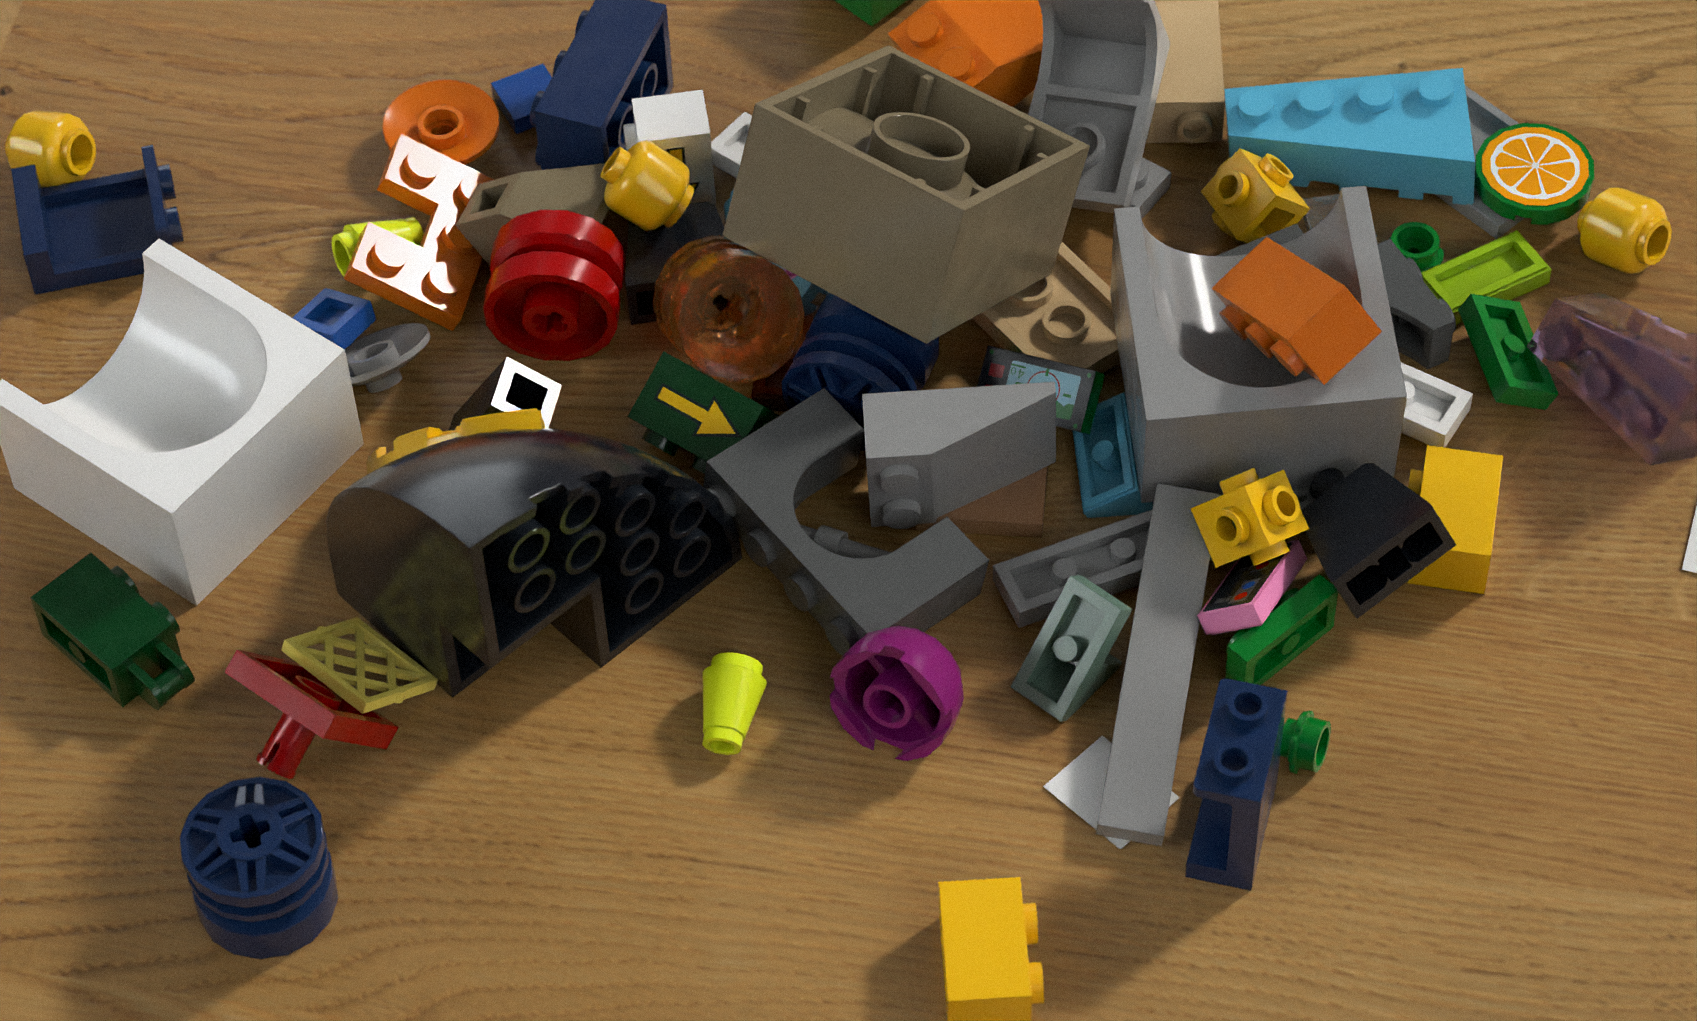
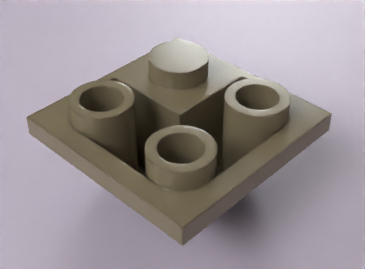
[456,164,610,266]

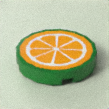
[1474,123,1595,225]

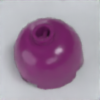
[829,626,964,761]

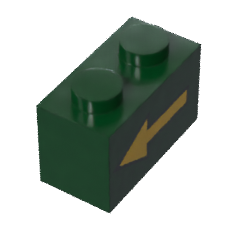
[627,351,780,474]

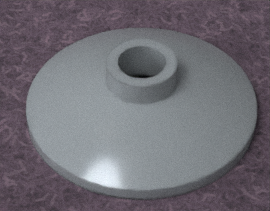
[345,323,431,393]

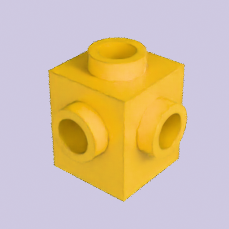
[1201,148,1310,243]
[1190,468,1309,568]

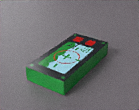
[977,345,1105,435]

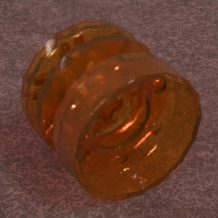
[653,235,805,384]

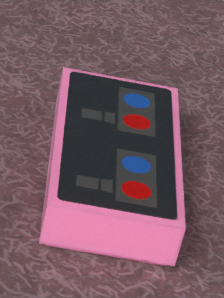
[1197,540,1307,635]

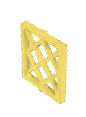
[281,617,438,714]

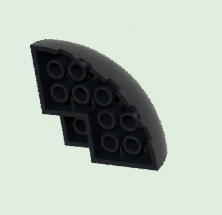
[326,429,742,697]

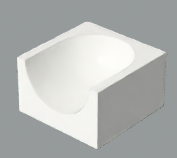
[0,239,364,606]

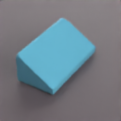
[1072,392,1153,518]

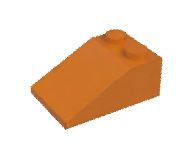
[888,0,1043,107]

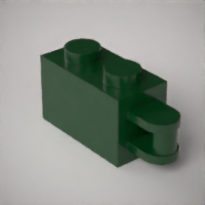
[30,553,195,710]

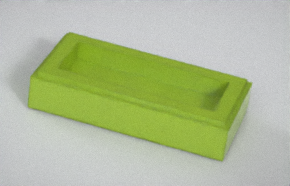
[1421,230,1552,325]

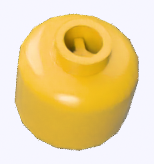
[5,111,96,188]
[600,140,694,231]
[1577,187,1672,274]

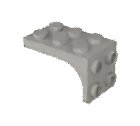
[1028,0,1170,213]

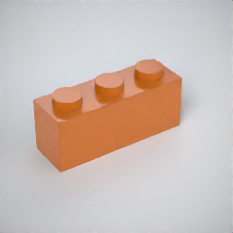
[1211,237,1382,385]

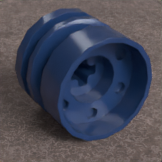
[782,293,939,451]
[180,777,338,959]

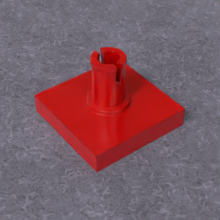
[224,650,399,779]

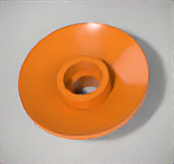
[383,80,500,165]

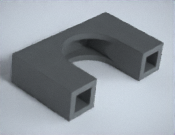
[703,388,989,655]

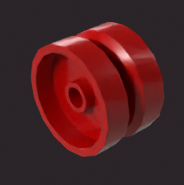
[483,209,625,361]

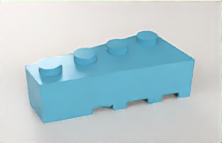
[1224,68,1475,205]

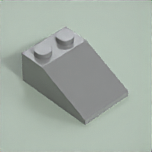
[862,382,1056,529]

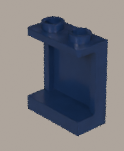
[11,145,184,295]
[1185,678,1287,891]

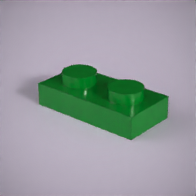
[1458,294,1559,410]
[1225,574,1338,685]

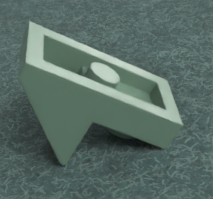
[1010,575,1133,722]

